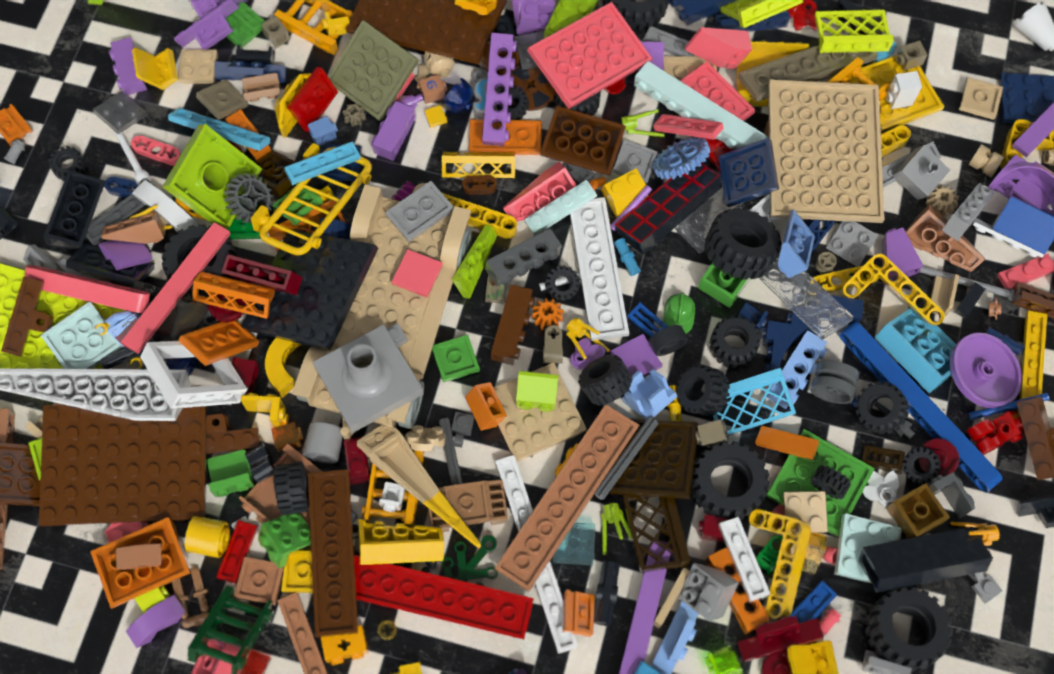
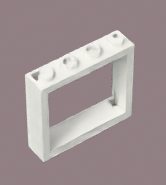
[140,341,247,409]

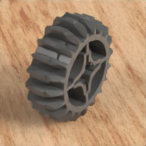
[223,173,274,224]

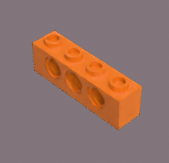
[706,547,770,634]

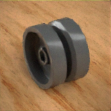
[811,360,860,404]

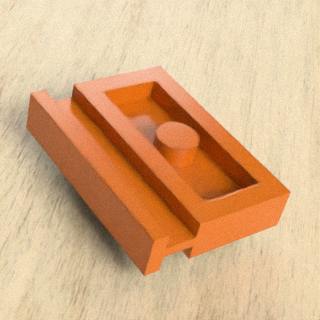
[0,104,33,146]
[562,590,595,637]

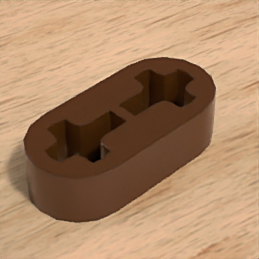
[462,175,497,195]

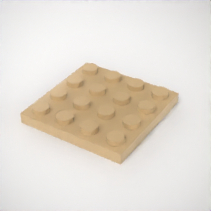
[494,363,587,462]

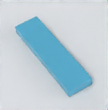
[284,141,361,185]

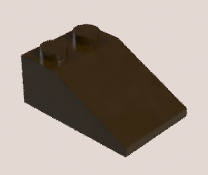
[255,149,311,200]

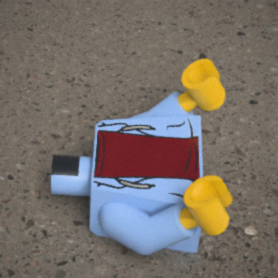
[94,311,154,369]

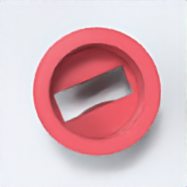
[822,547,838,564]

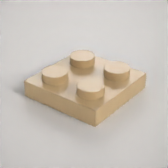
[178,49,218,84]
[959,77,1003,120]
[784,491,828,533]

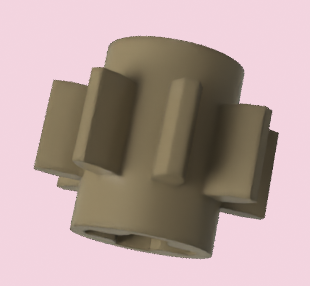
[343,103,366,127]

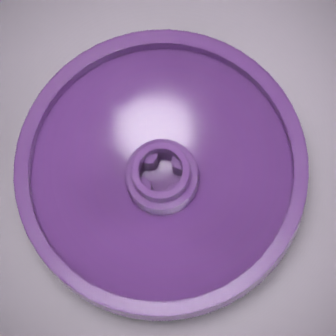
[950,333,1022,408]

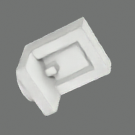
[379,482,405,512]

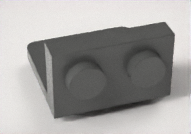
[927,472,975,518]

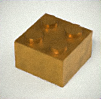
[887,483,950,539]

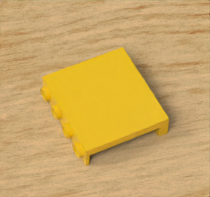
[736,41,809,107]

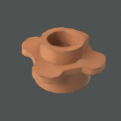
[989,298,1001,320]

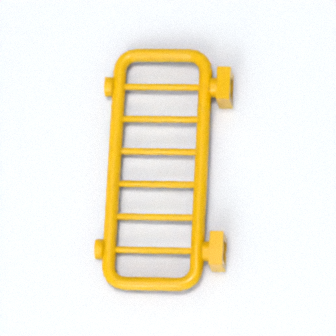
[251,143,372,255]

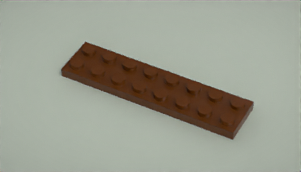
[308,469,359,638]

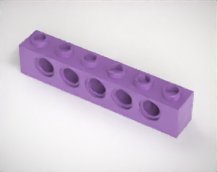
[482,33,517,146]

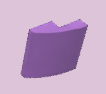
[98,240,153,270]

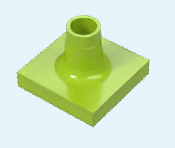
[162,124,262,230]

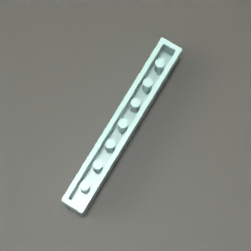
[634,61,768,150]

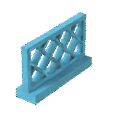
[713,368,796,435]

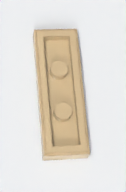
[653,568,690,628]

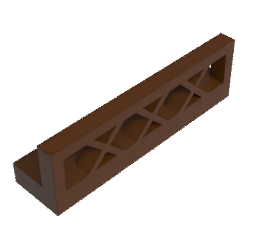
[1012,282,1054,319]

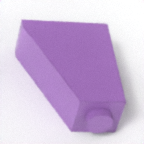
[882,228,924,285]

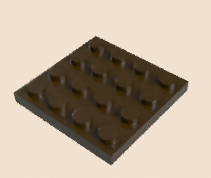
[610,419,699,499]

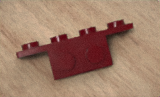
[738,616,824,662]

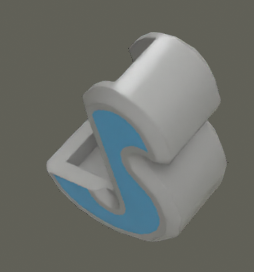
[473,77,505,119]

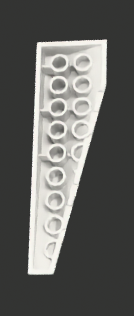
[0,369,191,421]

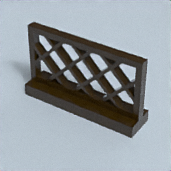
[623,495,691,573]

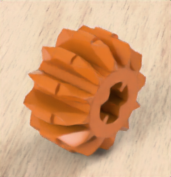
[532,298,564,330]

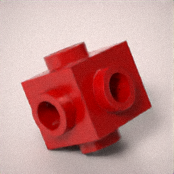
[992,411,1025,443]

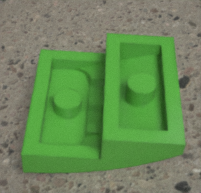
[226,2,265,48]

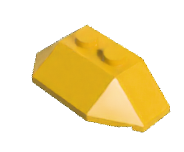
[274,74,311,138]

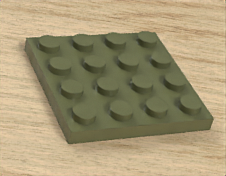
[328,20,419,121]

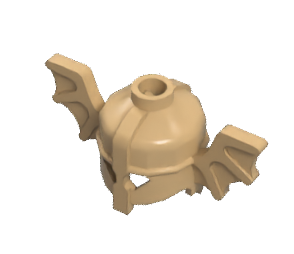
[415,52,462,90]

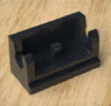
[235,45,276,64]

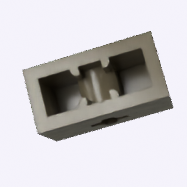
[695,420,729,447]

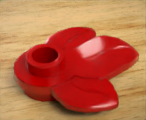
[788,0,817,31]

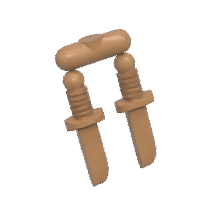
[172,567,209,628]

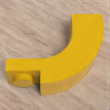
[265,338,302,398]

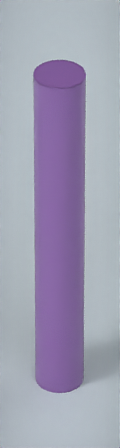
[610,185,652,231]

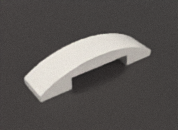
[132,180,199,232]

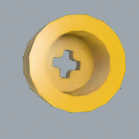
[185,516,230,558]

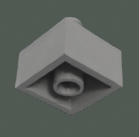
[892,145,950,200]

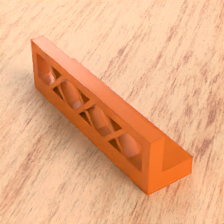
[268,200,346,252]
[192,272,275,319]

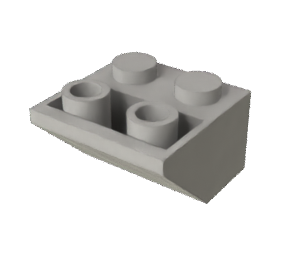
[679,563,739,622]

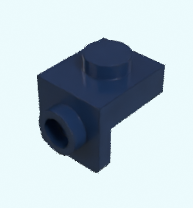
[735,302,768,329]

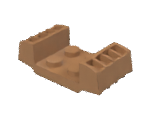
[429,480,508,532]

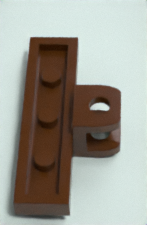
[1,277,54,357]
[206,414,260,454]

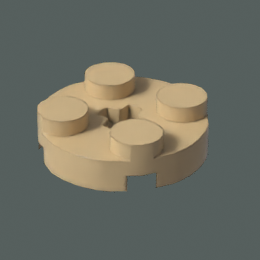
[405,425,445,451]

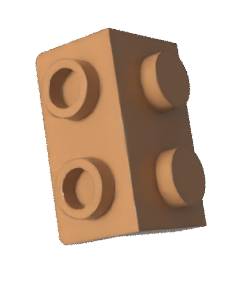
[242,72,281,102]

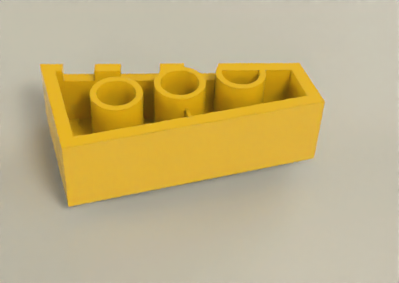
[358,519,444,565]

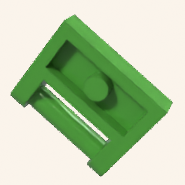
[272,188,323,225]

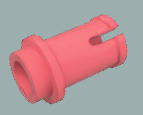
[819,608,841,636]

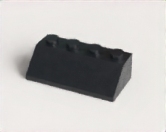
[44,170,106,250]

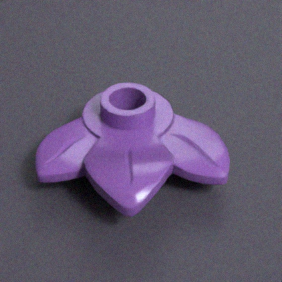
[570,338,606,370]

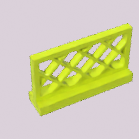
[720,0,803,28]
[815,10,894,53]

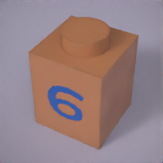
[419,74,447,105]

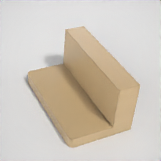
[930,274,959,317]

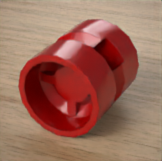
[967,419,1004,455]

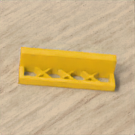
[442,152,515,178]

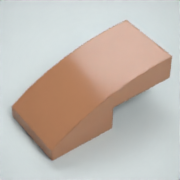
[116,544,161,570]

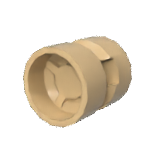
[969,144,1004,177]

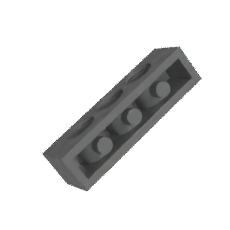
[485,228,562,287]

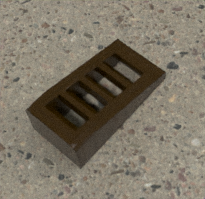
[862,445,905,475]

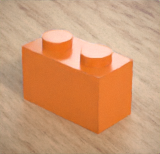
[465,382,507,431]

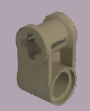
[543,325,563,364]

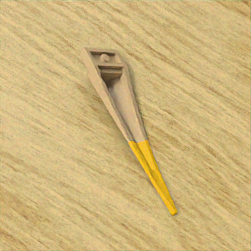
[357,425,480,548]

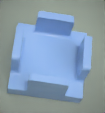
[622,369,677,420]

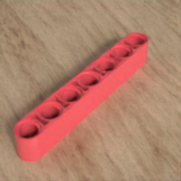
[24,265,150,313]

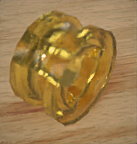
[378,620,397,641]

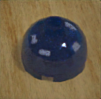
[439,77,474,114]

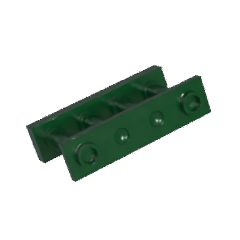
[188,585,274,674]

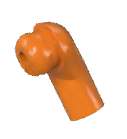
[589,176,607,193]

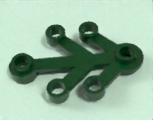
[441,535,498,586]

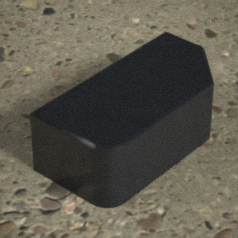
[955,282,986,319]

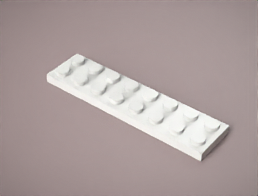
[570,197,629,341]

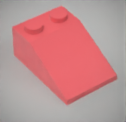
[685,27,752,69]

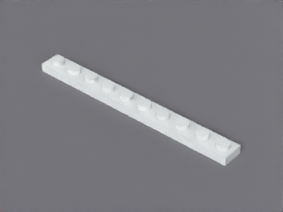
[495,455,578,654]

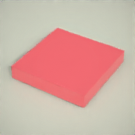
[392,249,443,298]

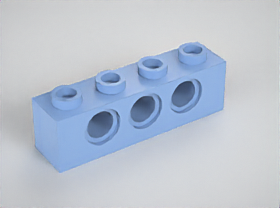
[766,330,827,409]

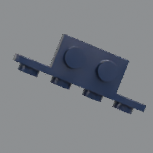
[214,60,286,83]

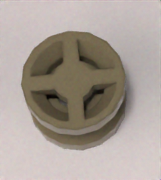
[815,252,837,275]

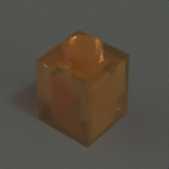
[271,422,303,452]

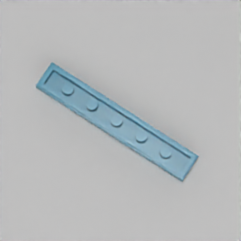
[168,107,270,151]

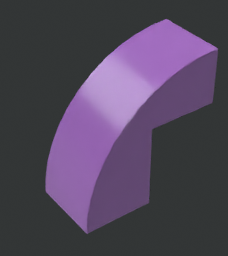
[126,595,185,648]

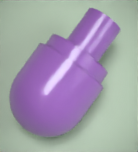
[399,94,423,108]

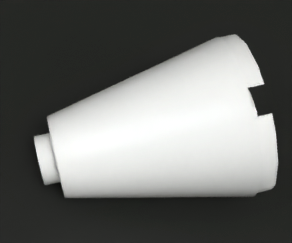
[1013,1,1054,52]

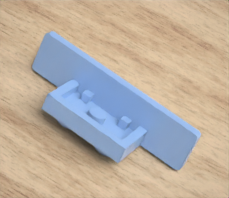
[651,601,699,674]

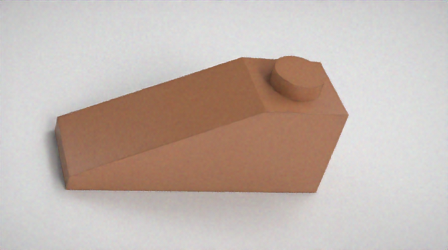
[101,211,166,244]

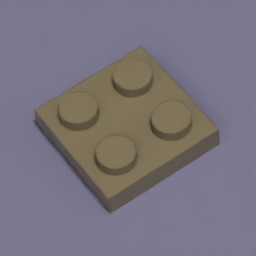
[196,79,248,120]

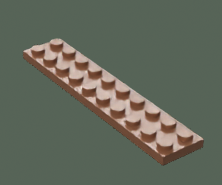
[495,405,639,592]

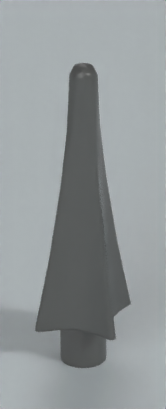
[874,401,915,439]

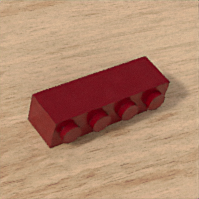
[221,254,303,296]

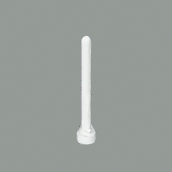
[113,130,152,186]

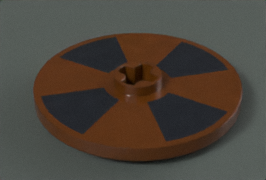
[509,64,556,111]

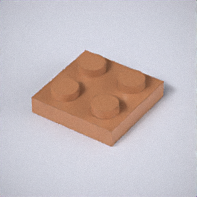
[234,557,284,606]

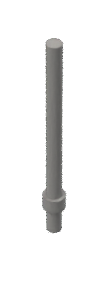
[920,266,1014,301]

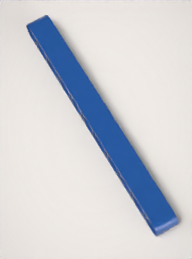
[839,321,1002,493]

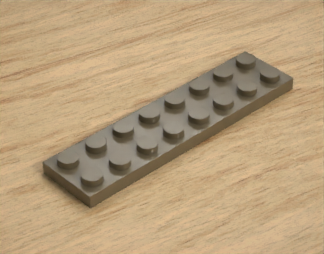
[738,32,878,102]

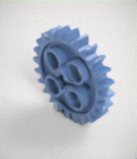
[652,137,711,180]

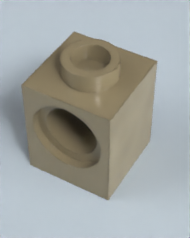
[261,16,290,49]
[896,41,927,71]

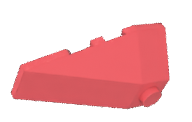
[503,161,576,222]

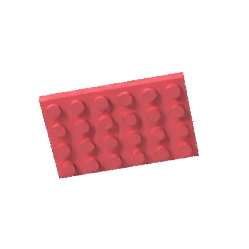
[527,2,653,109]

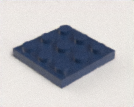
[999,73,1054,123]
[718,137,779,207]

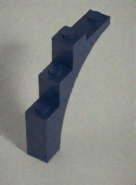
[761,293,864,373]

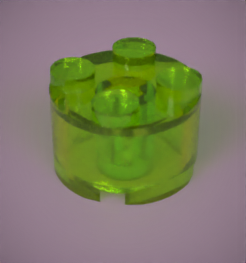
[704,644,743,674]

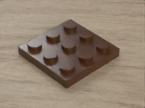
[0,443,40,506]

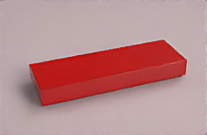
[216,520,258,585]

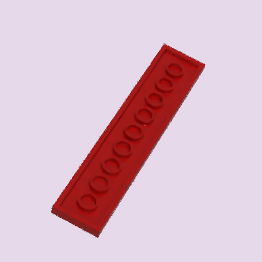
[354,556,534,640]

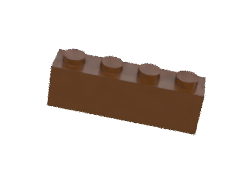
[491,284,535,365]
[1017,396,1054,480]

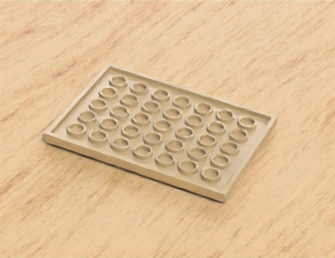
[768,80,884,223]

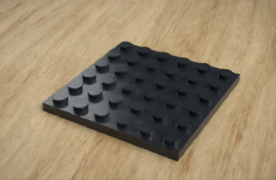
[241,229,379,351]

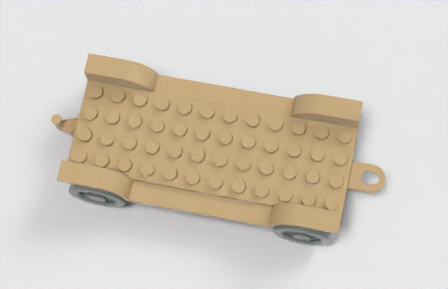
[292,183,472,440]

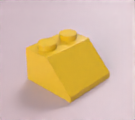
[601,168,648,218]

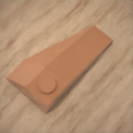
[905,204,985,272]

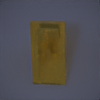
[802,532,827,575]

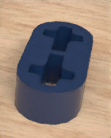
[105,177,138,198]

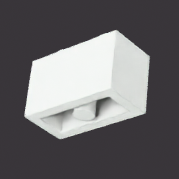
[886,71,922,109]

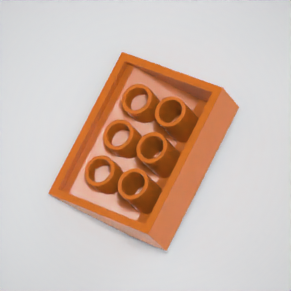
[90,517,191,608]

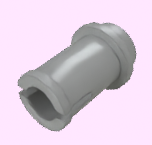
[4,140,25,164]

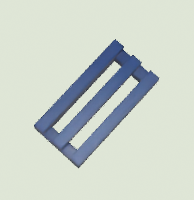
[627,303,668,338]

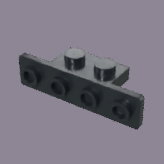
[1017,495,1054,529]

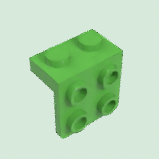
[207,450,254,497]
[258,513,311,569]

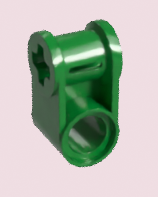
[756,535,783,575]

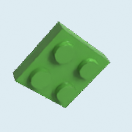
[432,335,480,383]

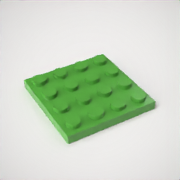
[766,429,875,537]

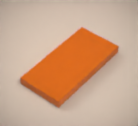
[469,119,542,155]
[178,320,259,366]

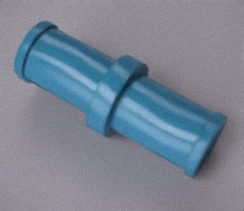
[614,238,641,276]

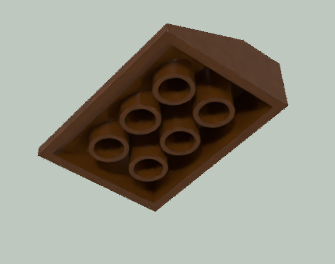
[540,106,626,176]

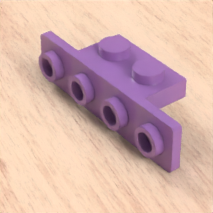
[174,0,239,50]

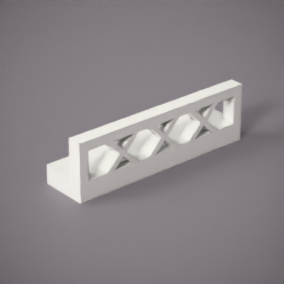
[718,517,770,602]

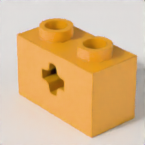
[321,625,369,665]

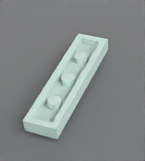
[524,180,597,236]

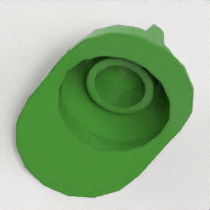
[663,292,695,334]

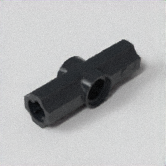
[594,561,620,626]

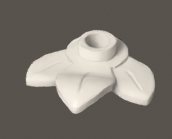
[863,471,900,507]

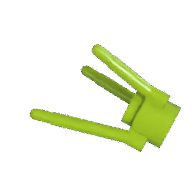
[621,109,665,137]
[601,503,632,555]

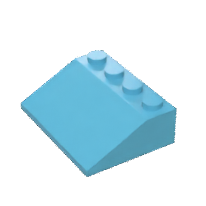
[875,305,956,393]

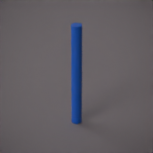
[968,393,1049,420]

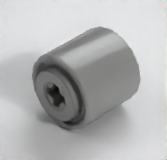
[302,421,343,464]

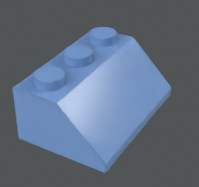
[778,209,815,278]

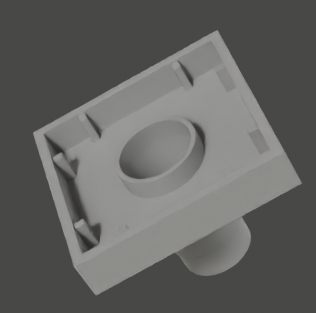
[312,325,423,433]

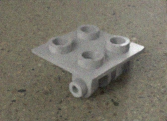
[826,221,879,267]

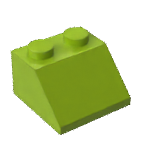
[516,371,559,412]

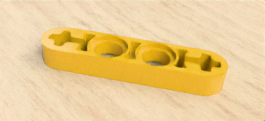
[809,264,880,295]

